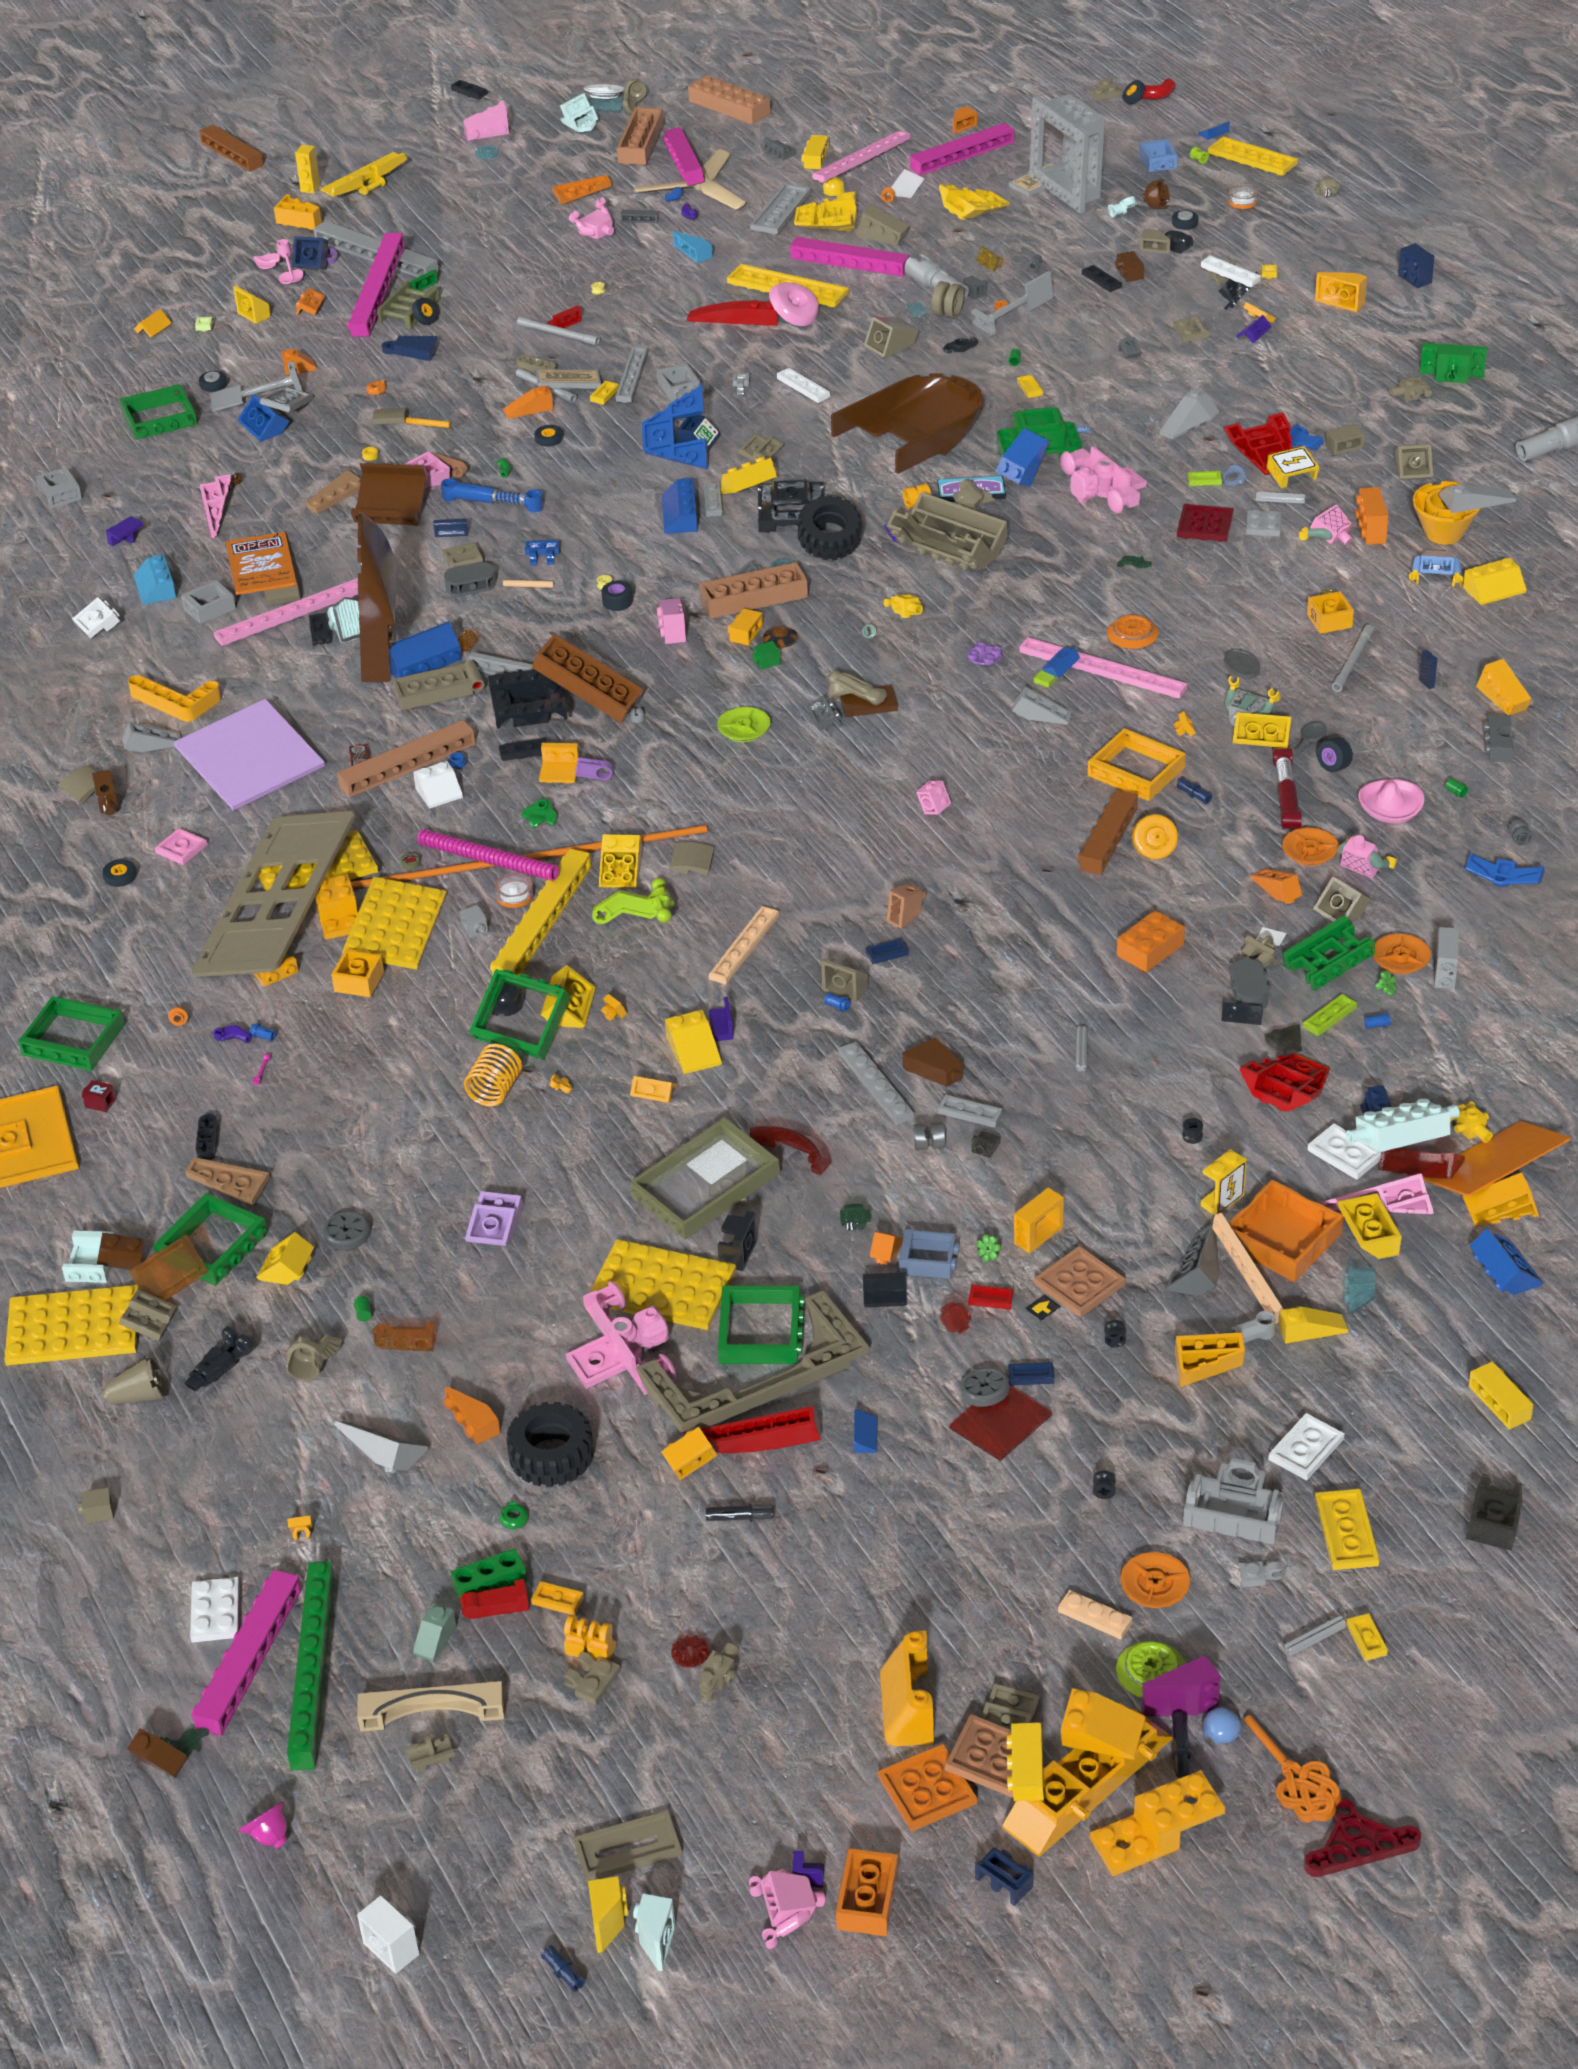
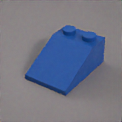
[996,428,1049,487]

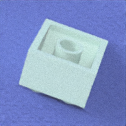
[633,1894,676,1971]

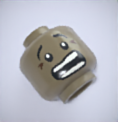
[1316,177,1339,198]

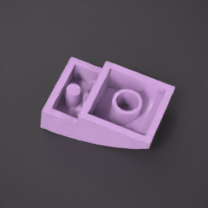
[465,1191,523,1246]

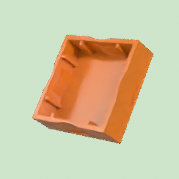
[1229,1180,1344,1282]

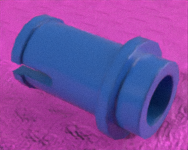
[824,993,850,1012]
[1364,1012,1391,1029]
[249,1023,276,1042]

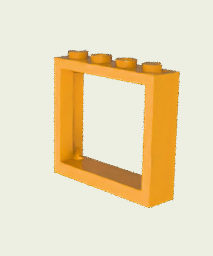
[1088,728,1186,801]

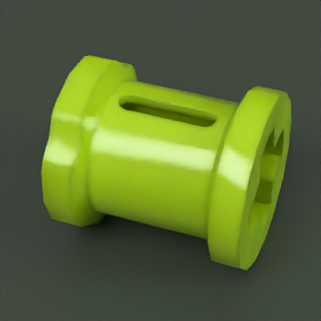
[1190,147,1209,164]

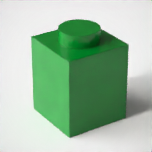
[752,641,780,670]

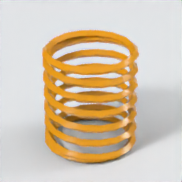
[464,1044,522,1107]

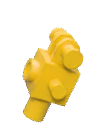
[884,594,923,618]
[1450,1101,1493,1143]

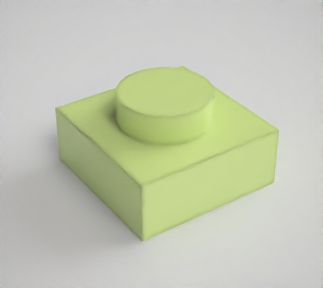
[195,317,213,331]

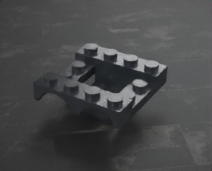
[758,480,825,533]
[488,669,568,729]

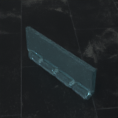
[570,95,623,113]

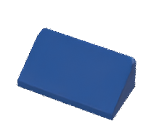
[1198,122,1230,140]
[1042,647,1080,678]
[854,1409,877,1453]

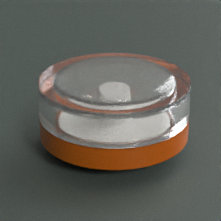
[1228,184,1258,209]
[495,873,534,908]

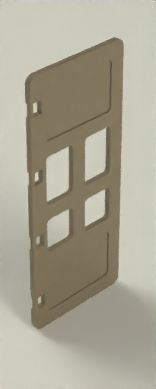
[192,811,355,977]

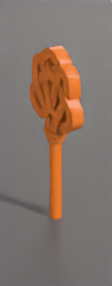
[1244,1715,1342,1823]

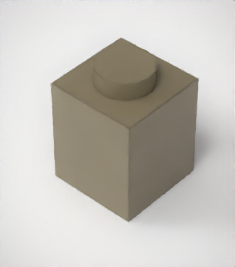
[78,1487,113,1524]

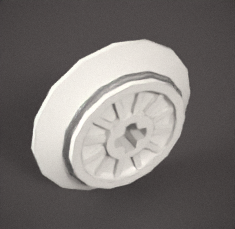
[583,84,624,99]

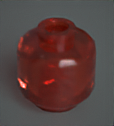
[939,1301,972,1334]

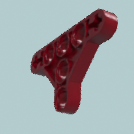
[1304,1798,1422,1877]

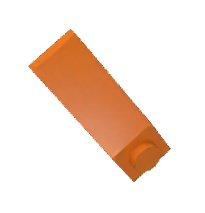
[503,386,553,419]
[1250,869,1302,904]

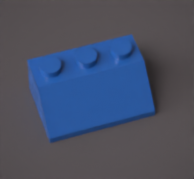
[237,394,289,442]
[1469,1228,1543,1295]

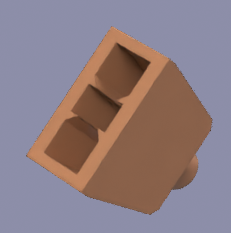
[886,884,926,929]

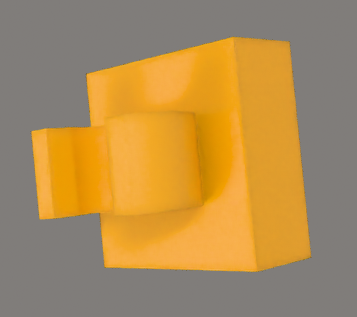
[1173,711,1196,736]
[601,994,627,1021]
[287,1515,313,1541]

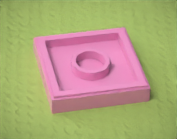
[155,828,208,865]

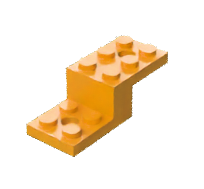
[1089,1770,1225,1876]

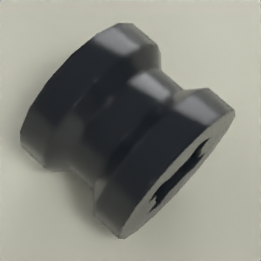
[1182,1118,1203,1144]
[1104,1320,1126,1347]
[1093,1470,1116,1499]

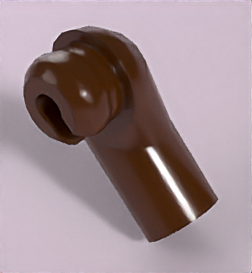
[228,473,242,492]

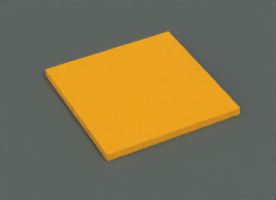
[0,1085,79,1188]

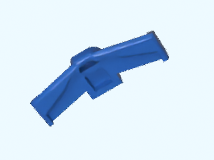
[1290,424,1324,451]
[1465,853,1545,887]

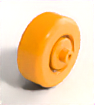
[1131,814,1178,859]

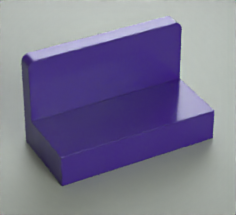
[1236,315,1272,343]
[709,997,733,1041]

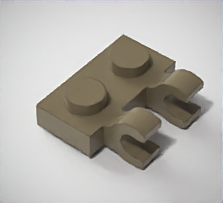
[564,1652,620,1706]

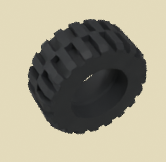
[797,495,862,560]
[506,1402,594,1487]

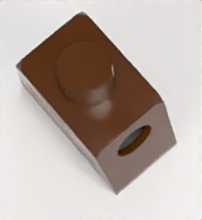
[92,769,119,815]

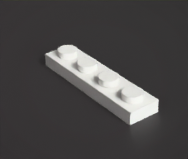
[1201,256,1261,287]
[777,368,830,403]

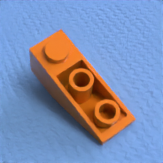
[443,1387,500,1445]

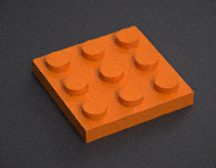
[877,1744,977,1832]

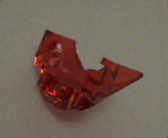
[750,1126,831,1176]
[1378,1149,1465,1179]

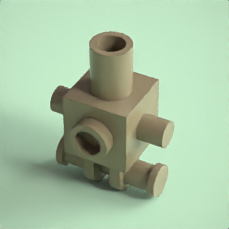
[1389,377,1432,402]
[700,1643,739,1702]

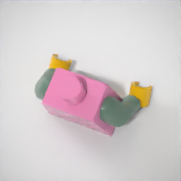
[1298,505,1352,545]
[1337,835,1397,878]

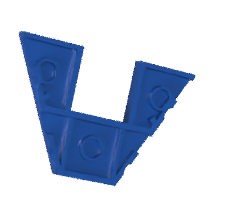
[642,383,708,469]

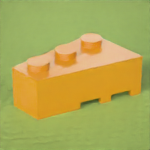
[1174,1333,1245,1388]

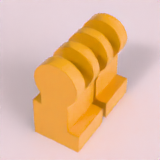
[564,1615,616,1661]

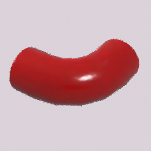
[1141,79,1176,100]

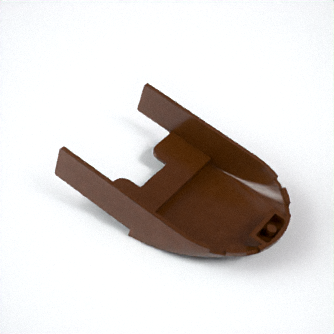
[831,373,983,474]
[357,512,397,682]

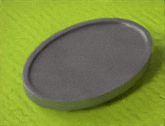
[1224,649,1260,678]

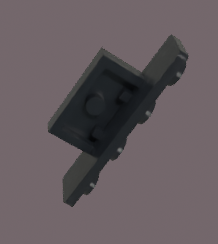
[1218,272,1259,310]

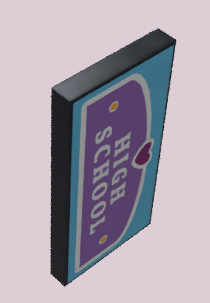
[937,476,1006,502]

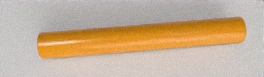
[405,417,451,428]

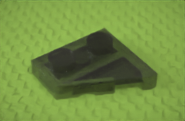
[1264,1023,1302,1056]

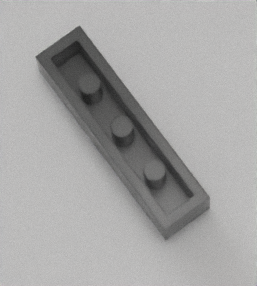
[621,210,659,223]

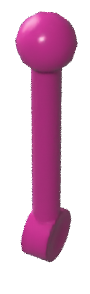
[253,1054,271,1085]

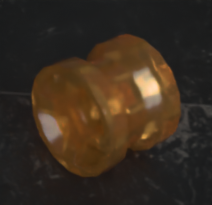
[457,630,478,652]

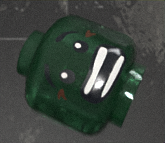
[840,1203,870,1231]

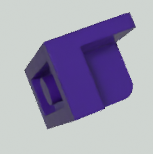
[106,516,144,547]

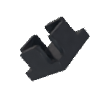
[718,1211,757,1271]

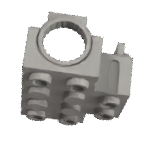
[1183,1458,1285,1545]

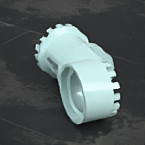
[1108,196,1137,218]

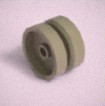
[932,281,964,319]

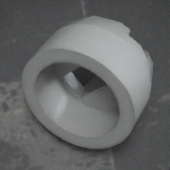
[630,707,644,723]

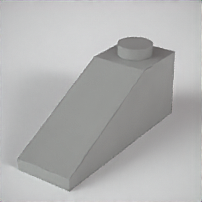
[1012,686,1071,725]
[122,722,181,753]

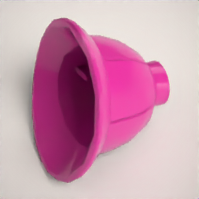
[238,1802,288,1849]

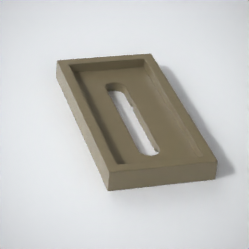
[573,1810,682,1883]

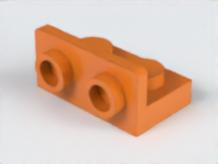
[295,288,325,316]

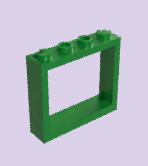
[119,384,197,440]
[469,969,571,1060]
[18,996,125,1071]
[153,1193,268,1286]
[718,1286,804,1364]

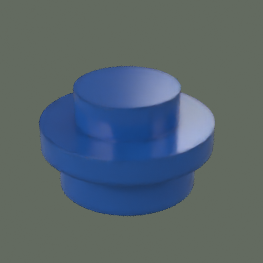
[448,752,467,769]

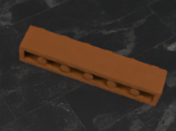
[199,125,263,172]
[1078,790,1138,875]

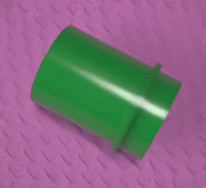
[1008,349,1021,366]
[1445,778,1468,798]
[354,1296,372,1322]

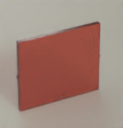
[949,1386,1052,1462]

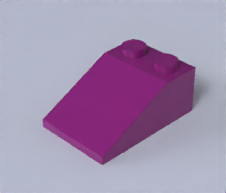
[1141,1655,1221,1717]

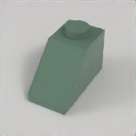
[413,1603,457,1662]

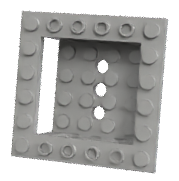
[1029,94,1105,214]

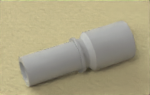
[905,254,969,300]
[1516,416,1578,462]

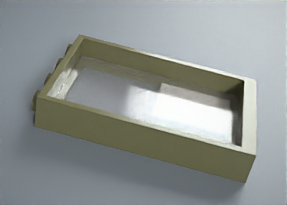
[630,1117,780,1240]

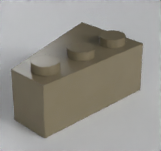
[856,205,909,245]

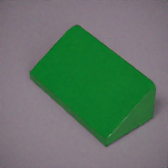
[410,269,438,291]

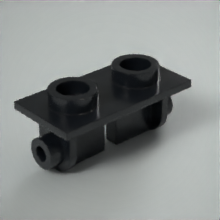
[1221,1002,1263,1025]

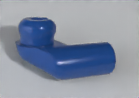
[665,187,683,202]

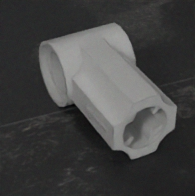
[1232,1311,1276,1343]

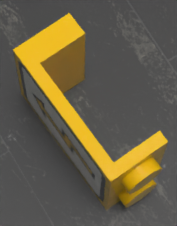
[1267,446,1319,488]
[1201,1149,1247,1215]

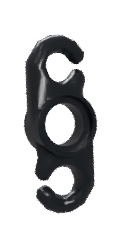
[943,337,979,353]

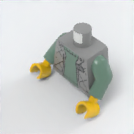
[1225,676,1281,726]

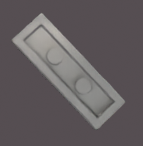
[703,482,723,517]
[938,1095,1002,1128]

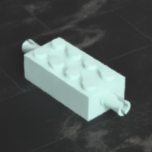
[1346,1099,1460,1152]

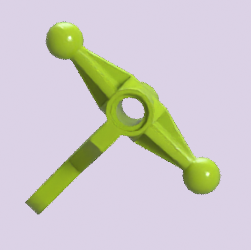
[592,878,675,924]

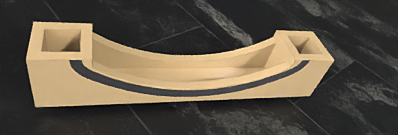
[357,1681,504,1732]

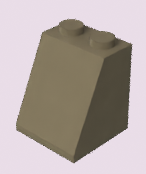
[864,316,919,358]

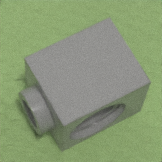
[459,905,488,938]

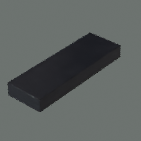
[1082,265,1122,292]

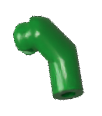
[497,458,512,478]

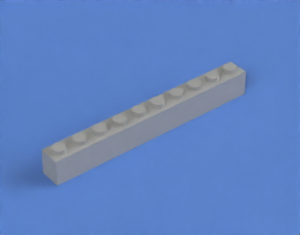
[314,221,439,277]

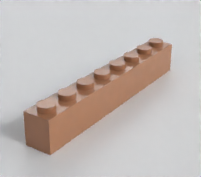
[337,720,475,797]

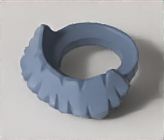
[1222,464,1247,486]

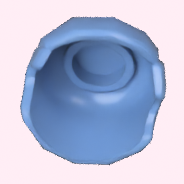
[1201,1707,1241,1744]

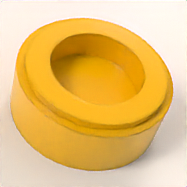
[362,447,379,461]

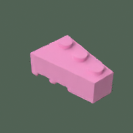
[463,101,509,141]
[404,451,450,488]
[657,598,686,644]

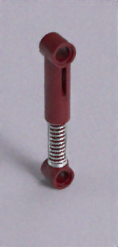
[1273,748,1302,830]

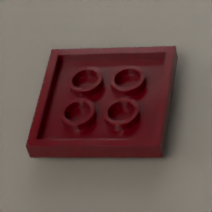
[1177,504,1234,542]

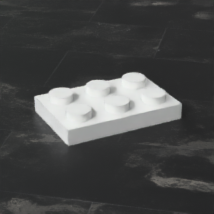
[1308,1124,1383,1180]
[1268,1413,1344,1481]
[190,1577,239,1643]

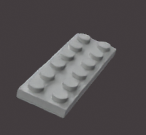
[750,183,811,235]

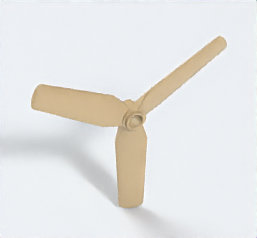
[634,149,746,210]

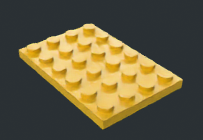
[250,829,378,891]
[343,876,447,970]
[589,1239,736,1330]
[4,1285,139,1366]

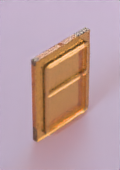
[129,1234,209,1301]

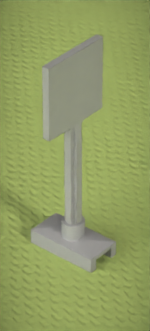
[971,271,1053,336]
[210,361,303,412]

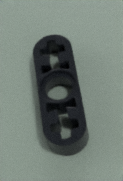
[195,1114,218,1160]

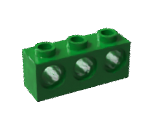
[450,1548,527,1601]

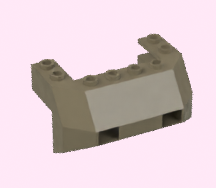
[886,492,1008,571]

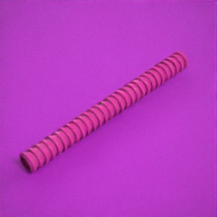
[417,829,559,881]

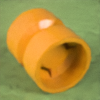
[903,483,931,509]

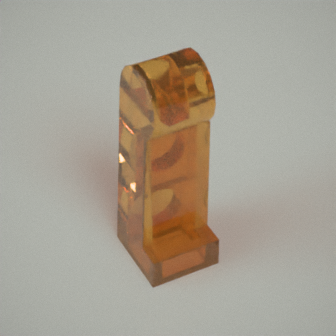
[372,1322,437,1352]

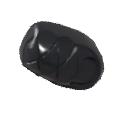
[1164,230,1193,254]

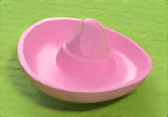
[769,282,819,326]
[1358,779,1424,824]

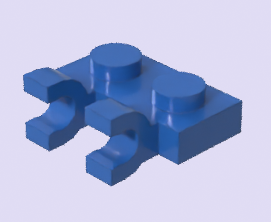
[525,540,560,566]

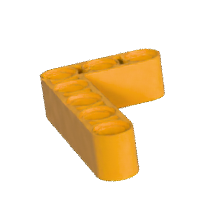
[128,675,221,722]

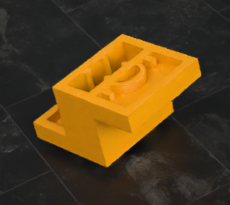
[315,874,358,940]

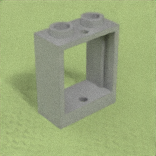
[657,363,700,402]
[181,580,236,624]
[1435,927,1459,989]

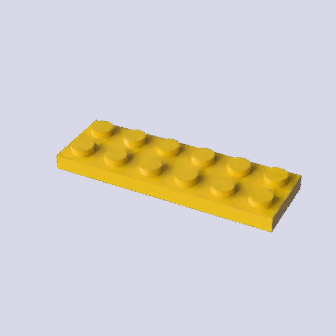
[1208,136,1298,176]

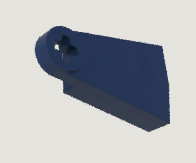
[382,336,438,361]

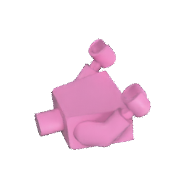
[569,197,614,239]
[749,1869,825,1949]

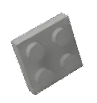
[1246,510,1281,536]

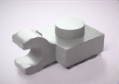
[733,373,750,395]
[1239,1561,1281,1588]

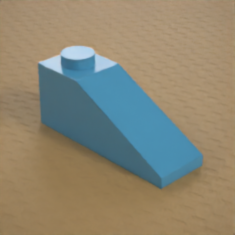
[673,231,713,263]

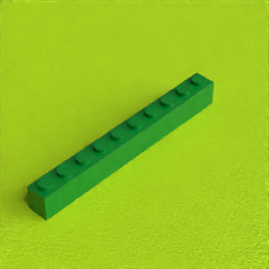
[287,1561,335,1771]

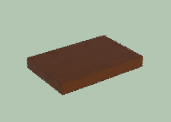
[840,685,898,717]

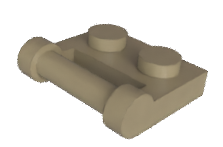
[1173,315,1210,342]
[442,542,483,568]

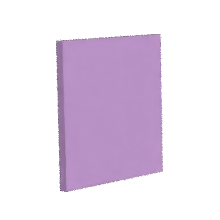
[174,699,325,811]

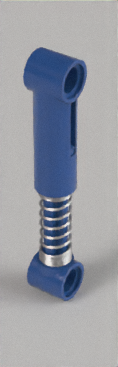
[441,478,543,512]

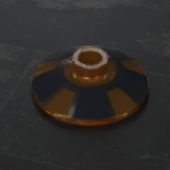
[763,626,797,648]

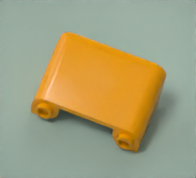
[880,1631,934,1747]

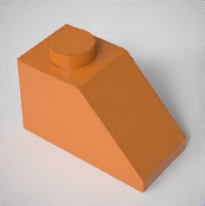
[953,106,977,134]
[281,349,316,375]
[869,1232,903,1265]

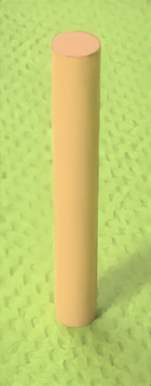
[503,580,554,588]

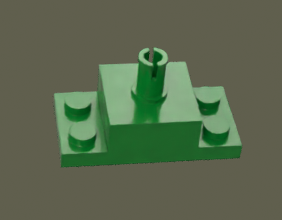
[1420,343,1487,383]

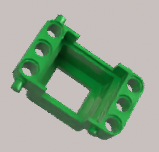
[997,407,1082,462]

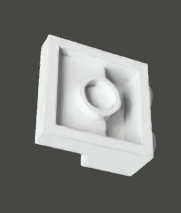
[72,597,120,639]

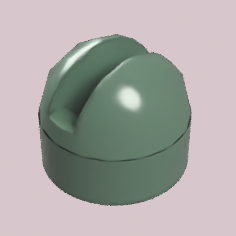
[862,624,876,638]

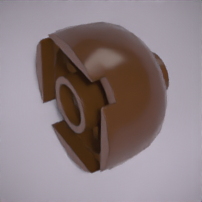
[1143,179,1170,209]

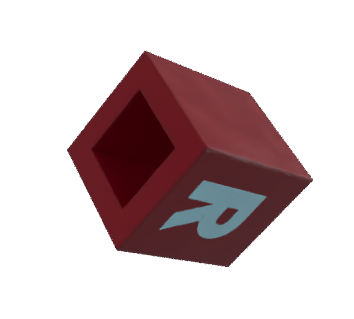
[82,1080,116,1113]

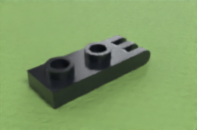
[451,80,488,99]
[309,613,330,646]
[498,738,547,761]

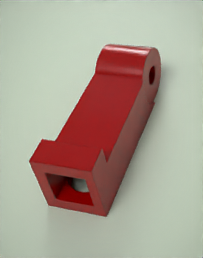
[460,1579,529,1619]

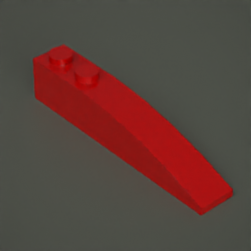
[687,300,780,326]
[684,1406,821,1453]

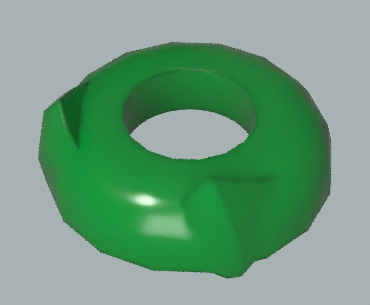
[499,1501,529,1529]

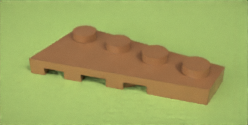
[306,470,362,514]
[185,1157,270,1206]

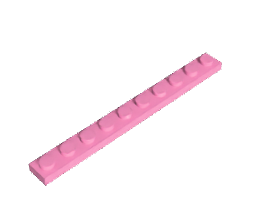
[813,131,910,183]
[214,578,358,646]
[1020,637,1187,699]

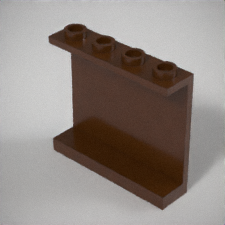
[351,462,427,526]

